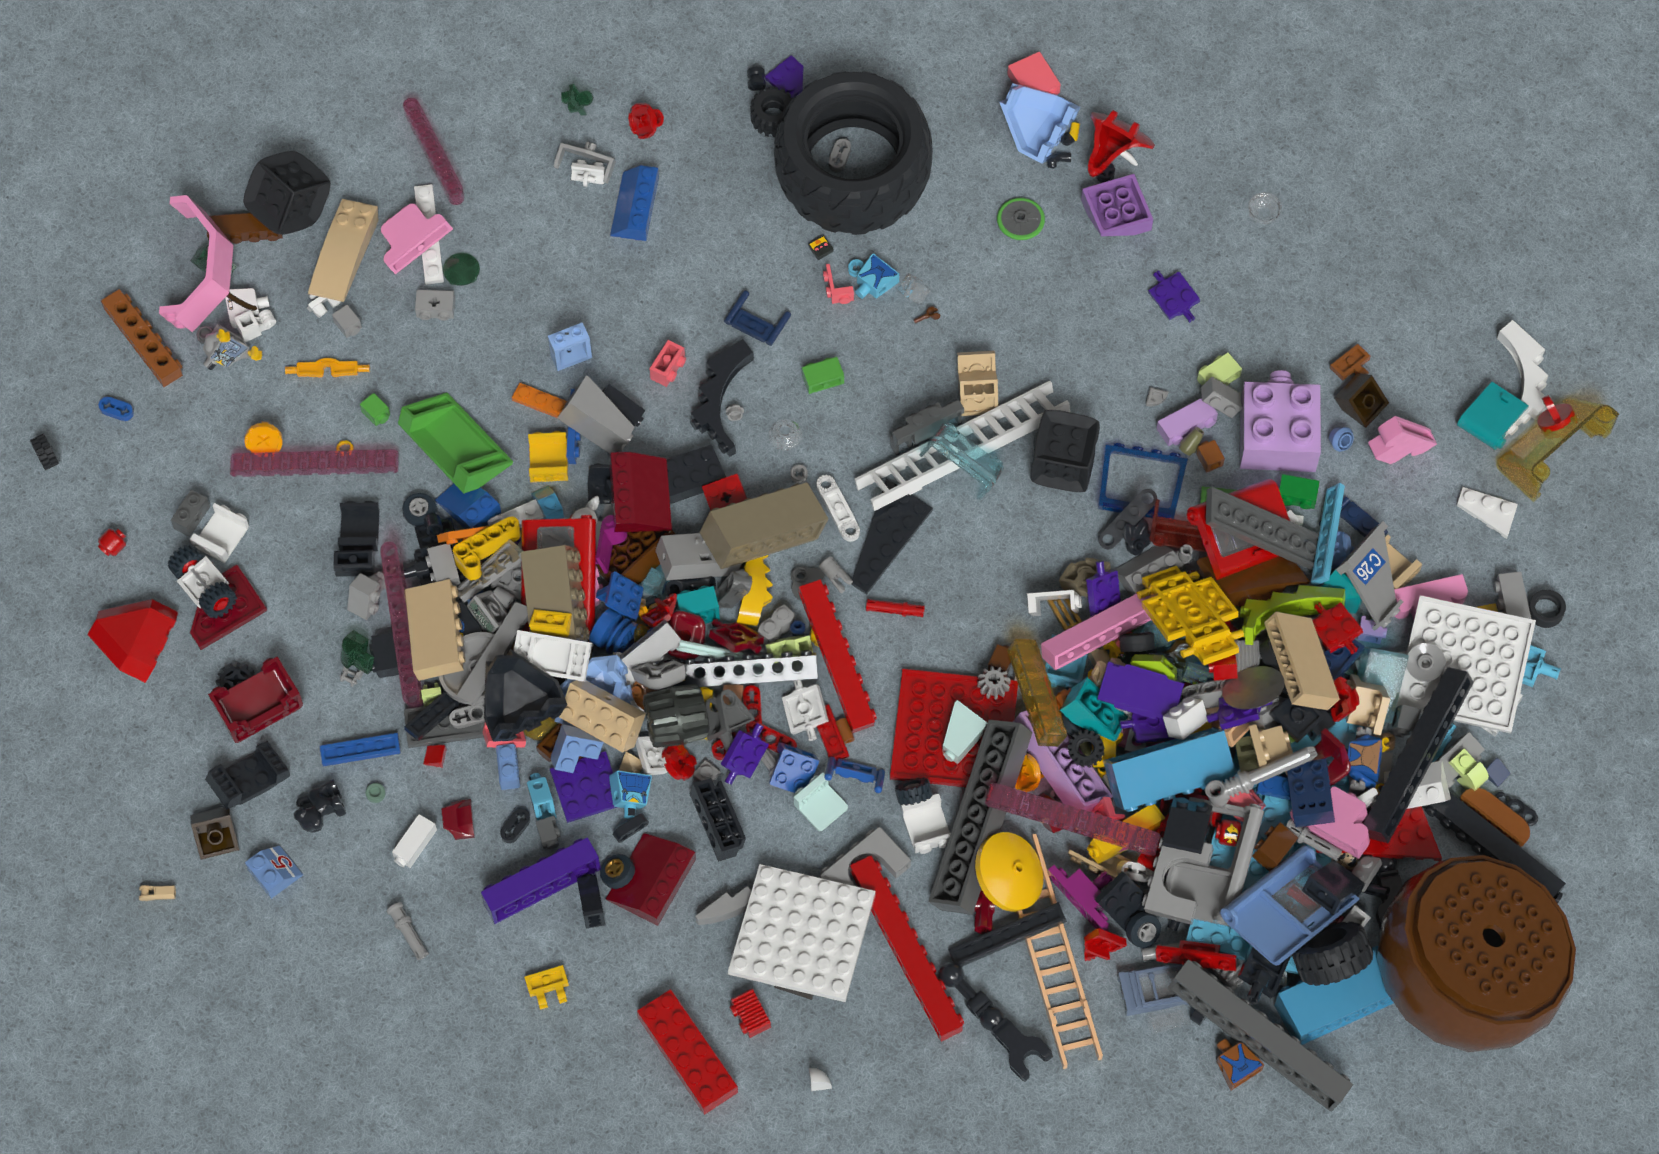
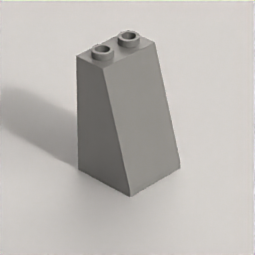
[557,375,634,454]

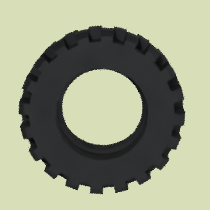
[1292,921,1373,986]

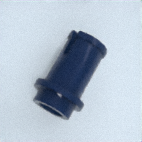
[790,620,806,636]

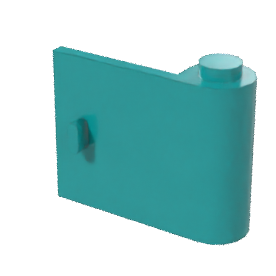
[1457,382,1529,450]

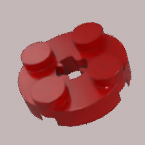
[662,745,697,781]

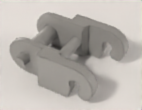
[340,659,367,687]

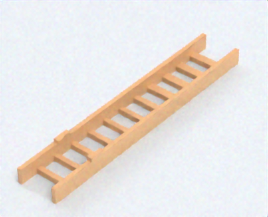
[1016,834,1103,1069]

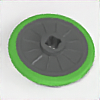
[997,198,1045,240]

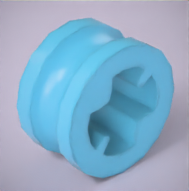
[848,259,864,277]

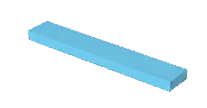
[1311,483,1345,586]

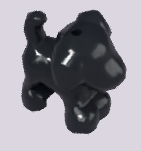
[294,779,347,833]

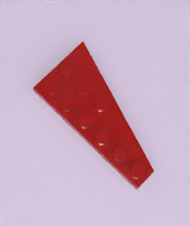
[1312,806,1442,861]

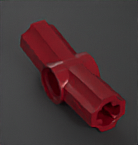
[974,889,995,935]

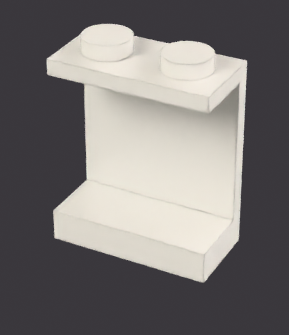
[190,503,249,563]
[1027,590,1082,616]
[901,794,951,854]

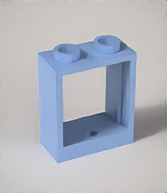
[548,323,592,371]

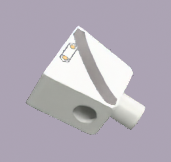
[225,288,270,329]

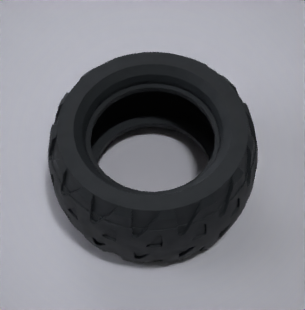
[774,71,933,235]

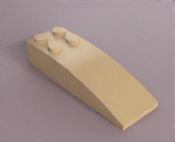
[308,199,379,302]

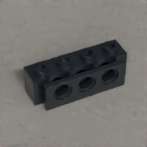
[689,778,746,862]

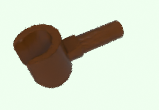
[913,306,941,324]

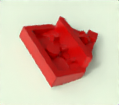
[641,593,677,628]
[1084,928,1127,961]

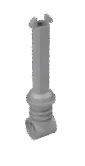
[1205,746,1318,807]

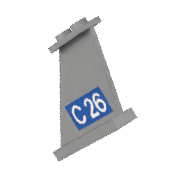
[1336,521,1403,631]

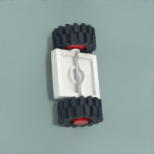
[168,544,237,618]

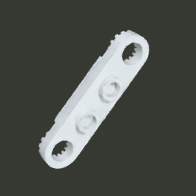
[816,475,860,542]

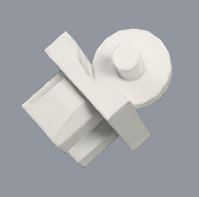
[571,160,605,187]
[307,295,341,318]

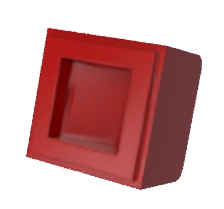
[423,745,447,768]

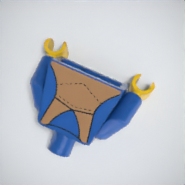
[1347,734,1390,796]

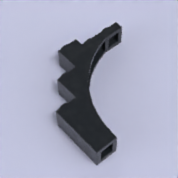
[690,339,754,457]

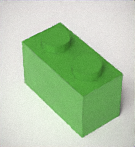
[802,357,844,394]

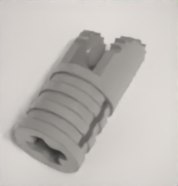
[819,557,853,593]

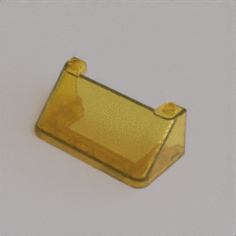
[1496,397,1619,502]

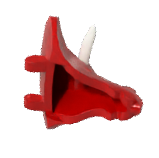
[1088,110,1155,177]

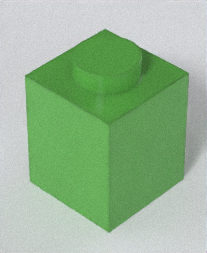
[360,393,390,426]

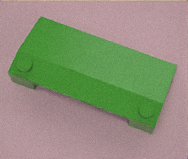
[398,393,513,494]

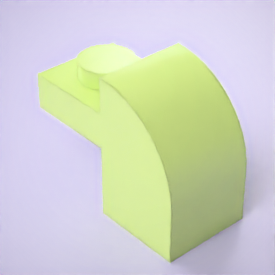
[766,635,813,663]
[1448,749,1489,791]

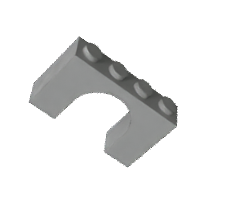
[820,827,911,886]
[1142,837,1214,925]

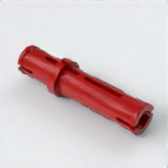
[866,599,925,617]

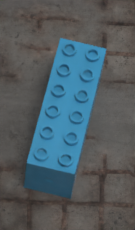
[1103,727,1236,812]
[1274,946,1394,1045]

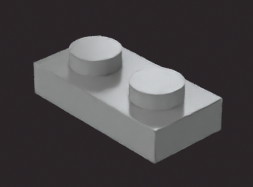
[1352,855,1382,892]

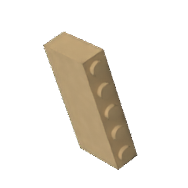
[405,579,466,680]
[1264,612,1340,710]

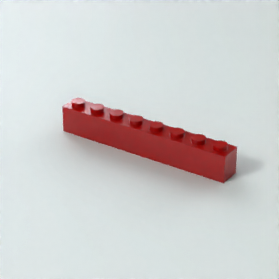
[798,579,877,733]

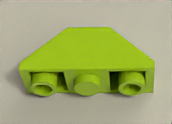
[1130,655,1177,681]

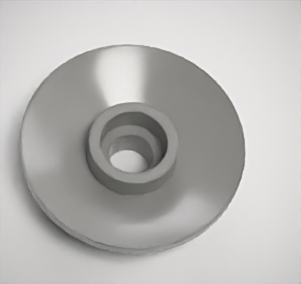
[1406,643,1446,682]

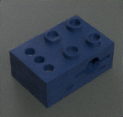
[1287,759,1335,828]

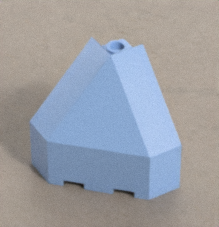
[1000,83,1080,163]
[554,655,633,727]

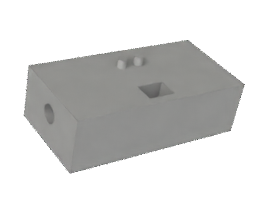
[656,533,742,580]

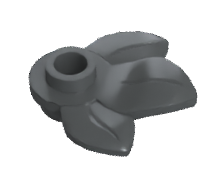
[791,567,825,601]

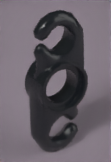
[1494,792,1538,826]

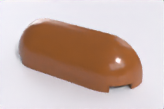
[1460,788,1530,847]

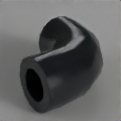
[666,576,716,596]

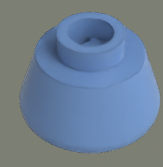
[1329,427,1354,452]

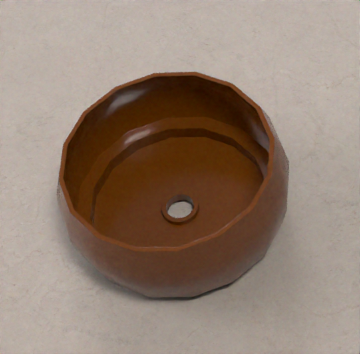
[1377,855,1576,1052]

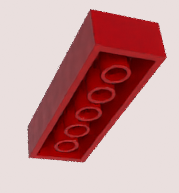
[637,989,738,1115]

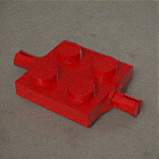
[1312,602,1363,654]

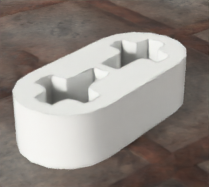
[1116,860,1154,882]

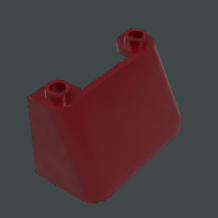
[208,656,303,743]

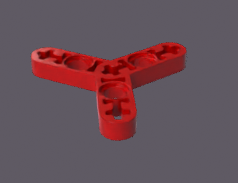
[712,685,797,760]

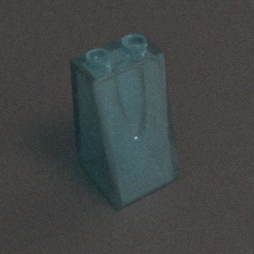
[1357,647,1409,726]

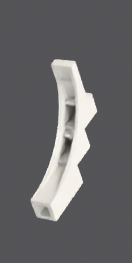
[1497,320,1548,437]

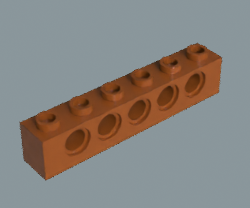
[101,289,183,387]

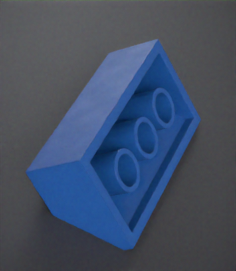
[610,165,659,241]

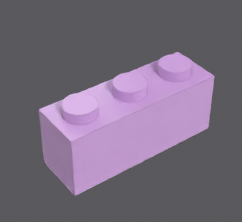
[1157,398,1218,446]

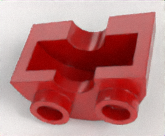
[1331,677,1360,722]

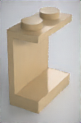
[1385,535,1422,589]

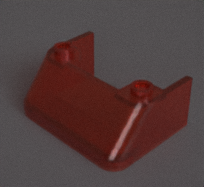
[1150,499,1229,554]

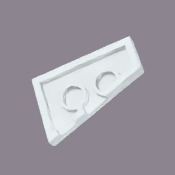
[1457,487,1518,539]

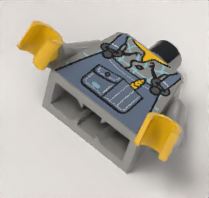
[203,324,262,370]

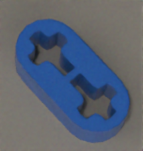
[98,397,134,421]

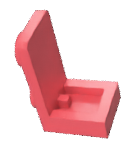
[823,264,854,304]

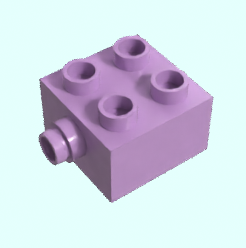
[1240,370,1321,472]

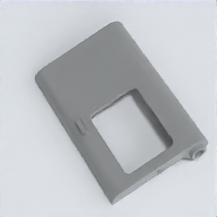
[1164,797,1264,926]

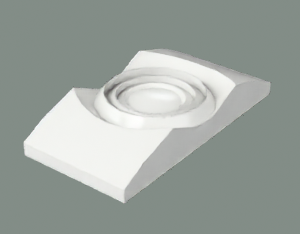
[514,630,592,682]

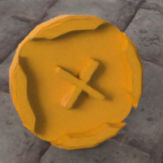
[244,421,283,457]
[1015,753,1045,793]

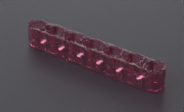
[403,98,465,205]

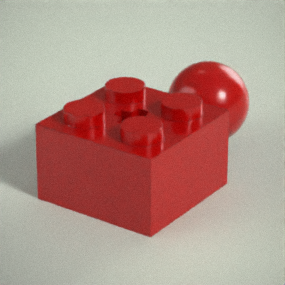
[702,474,747,511]

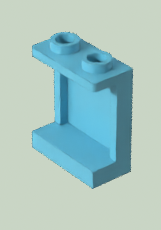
[1042,634,1088,690]

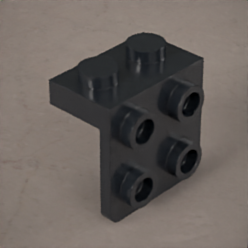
[587,463,611,504]

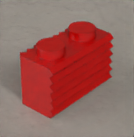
[729,989,771,1038]

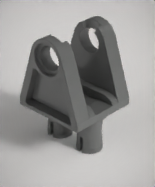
[704,689,755,753]

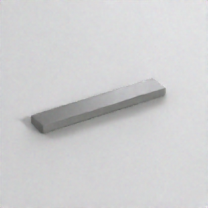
[456,602,528,706]

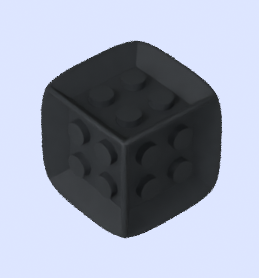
[243,151,331,235]
[1030,410,1100,492]

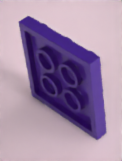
[550,751,617,823]

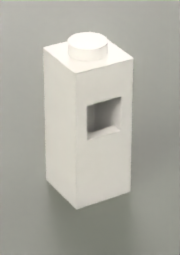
[392,814,437,868]

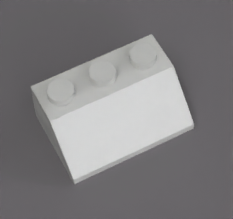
[1384,760,1451,809]

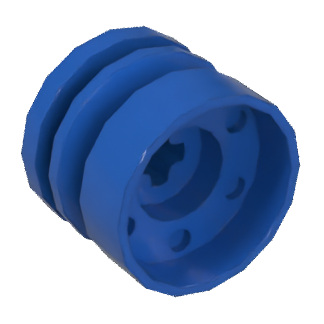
[589,608,640,655]

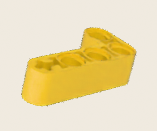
[453,517,521,580]

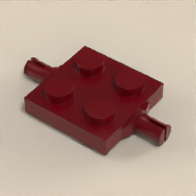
[709,619,764,653]

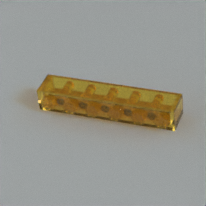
[1007,639,1067,747]

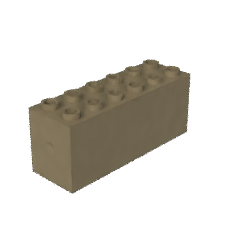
[700,482,829,569]
[521,545,592,660]

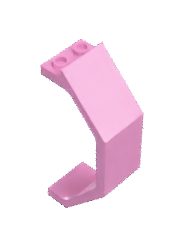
[159,195,233,332]

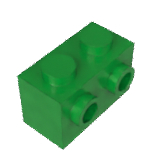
[1279,474,1320,509]

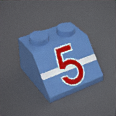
[245,846,303,899]

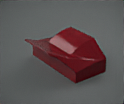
[441,799,475,840]

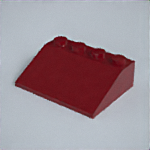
[609,452,672,532]
[606,833,696,926]

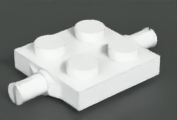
[782,680,829,741]

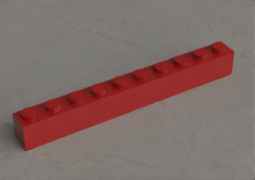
[850,856,964,1042]

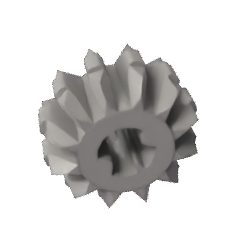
[977,666,1011,700]
[1212,964,1244,990]

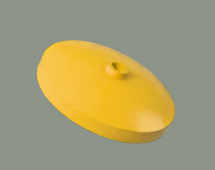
[975,832,1044,912]

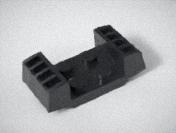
[205,741,290,810]

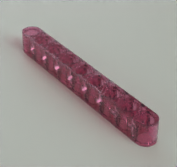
[230,449,399,477]
[380,541,423,708]
[985,783,1161,855]

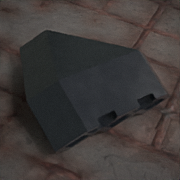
[484,649,567,742]

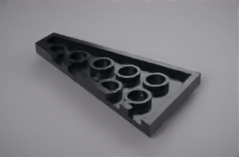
[851,478,933,595]

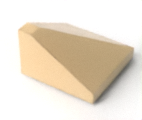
[619,752,642,773]

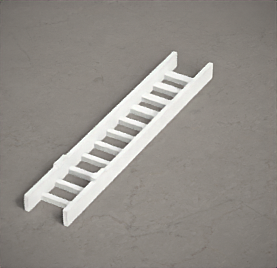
[854,381,1070,511]

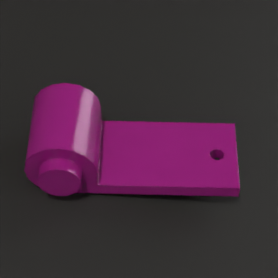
[596,515,628,574]

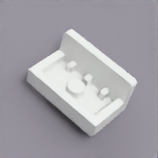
[636,736,668,775]

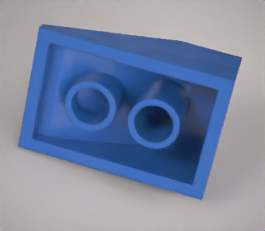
[435,484,501,529]

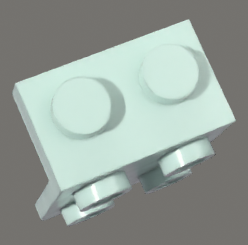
[794,773,848,831]

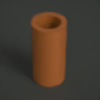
[836,718,855,744]

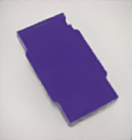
[1097,662,1184,719]

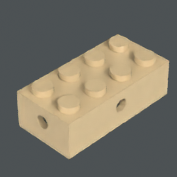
[559,680,646,753]

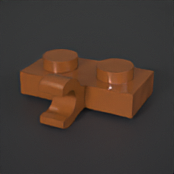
[1330,344,1371,381]

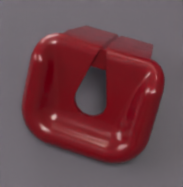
[667,611,705,659]
[1311,728,1351,786]

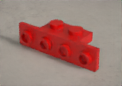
[1156,940,1237,971]

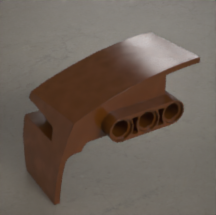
[1187,548,1310,608]

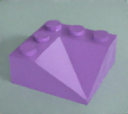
[1081,174,1153,236]

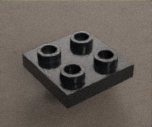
[414,514,458,555]

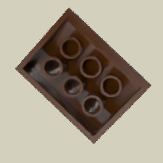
[596,530,675,585]

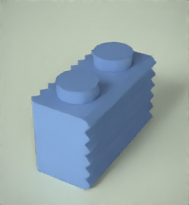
[496,744,520,790]

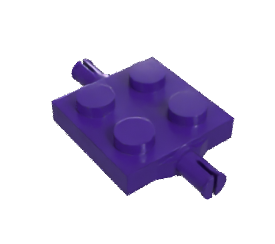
[1148,271,1200,323]
[1086,560,1121,617]
[1206,697,1273,730]
[1119,713,1176,743]
[721,723,769,785]

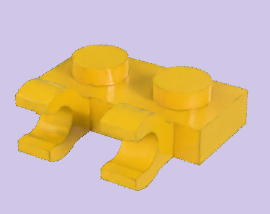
[524,965,569,1010]

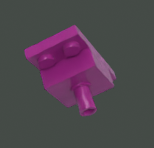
[1048,865,1113,932]

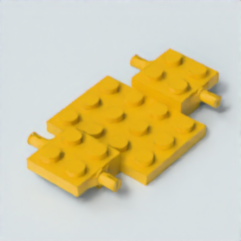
[1137,566,1244,665]

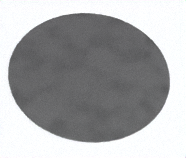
[1222,666,1284,709]

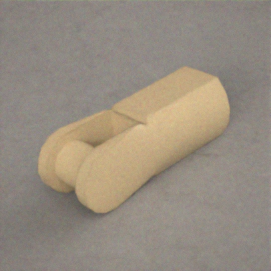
[139,885,176,901]

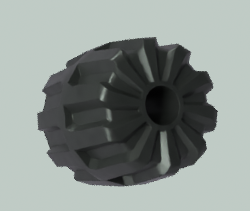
[643,684,709,748]

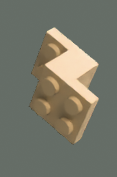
[957,350,998,416]
[1345,674,1390,735]
[1249,724,1293,777]

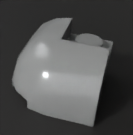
[631,660,686,690]

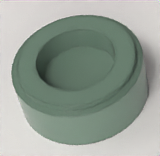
[365,783,386,803]

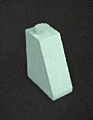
[942,700,988,764]

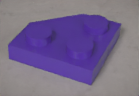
[765,55,804,98]

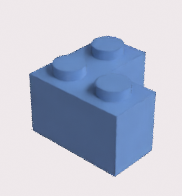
[550,724,604,773]

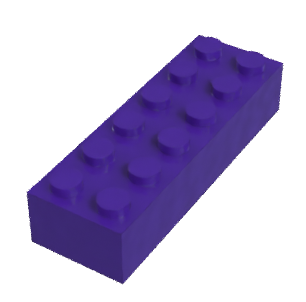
[481,837,601,924]

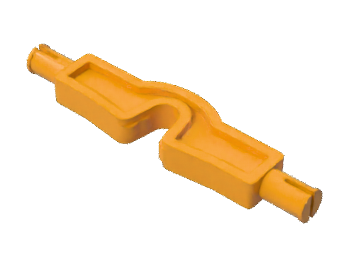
[285,358,370,378]

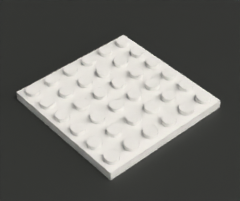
[1395,596,1536,733]
[728,864,875,1002]

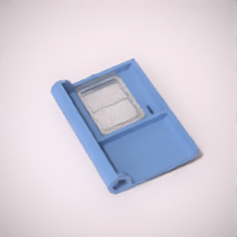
[1221,845,1360,966]

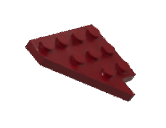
[190,562,267,650]

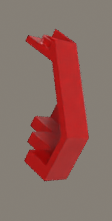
[87,599,178,683]

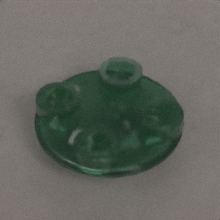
[443,253,480,286]

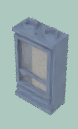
[1117,963,1189,1016]

